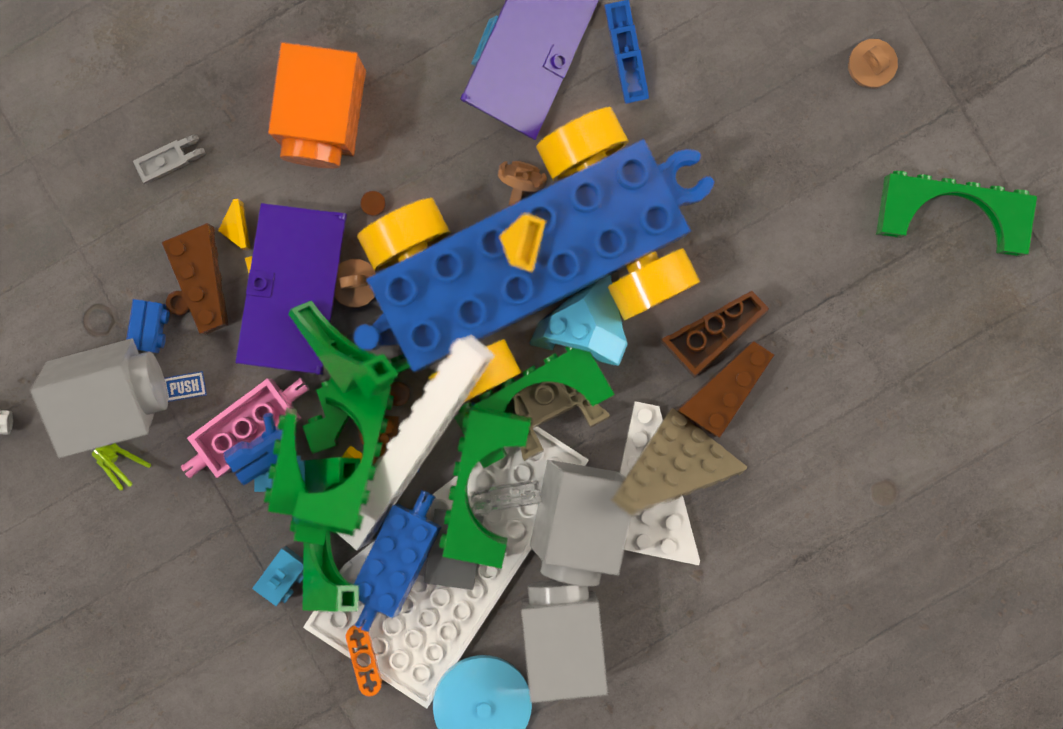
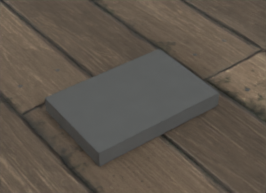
[424,509,484,590]

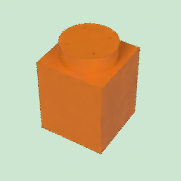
[269,43,366,169]

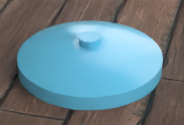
[433,655,532,729]

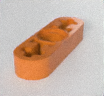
[346,624,382,696]

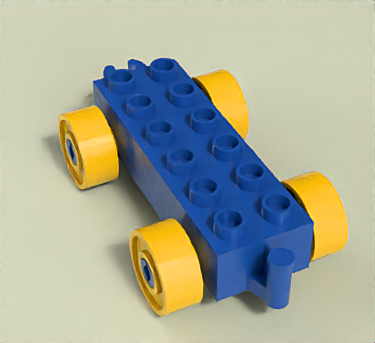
[354,107,714,403]

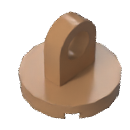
[848,39,898,89]
[498,161,547,206]
[334,259,377,308]

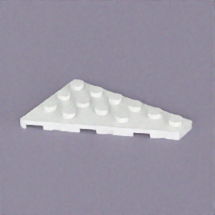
[620,401,700,565]

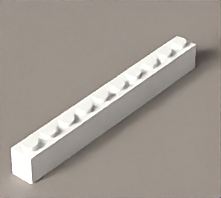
[337,336,495,550]

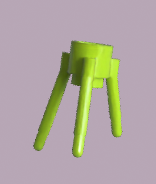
[92,443,151,491]

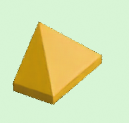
[218,199,251,250]
[500,214,545,272]

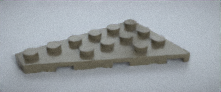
[611,407,747,516]

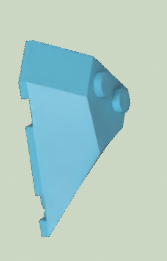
[530,275,627,366]

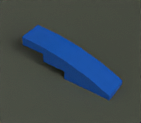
[604,0,649,104]

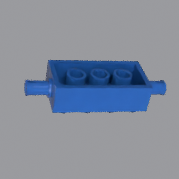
[353,490,442,632]

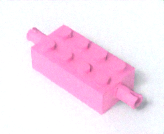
[181,377,310,478]

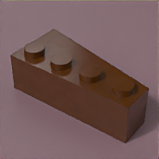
[162,223,229,335]
[676,341,774,438]

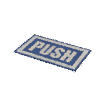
[164,371,207,402]

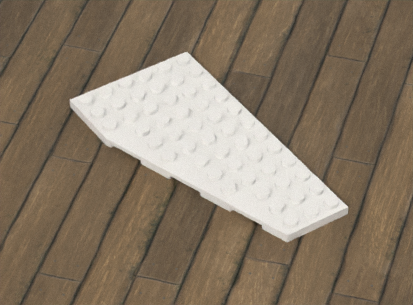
[303,426,589,708]

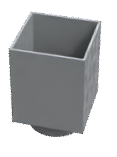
[30,338,168,458]
[530,459,631,586]
[522,579,608,702]

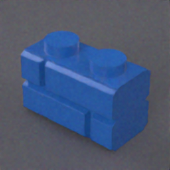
[126,299,170,353]

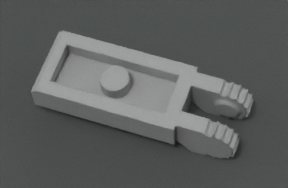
[133,134,206,184]

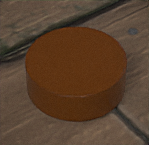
[361,191,386,216]
[166,291,190,315]
[390,382,411,406]

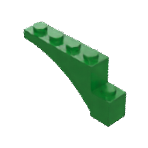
[289,301,398,399]
[303,354,411,454]
[264,408,327,545]

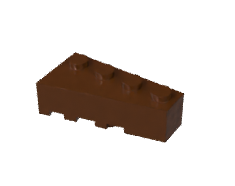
[661,291,769,378]

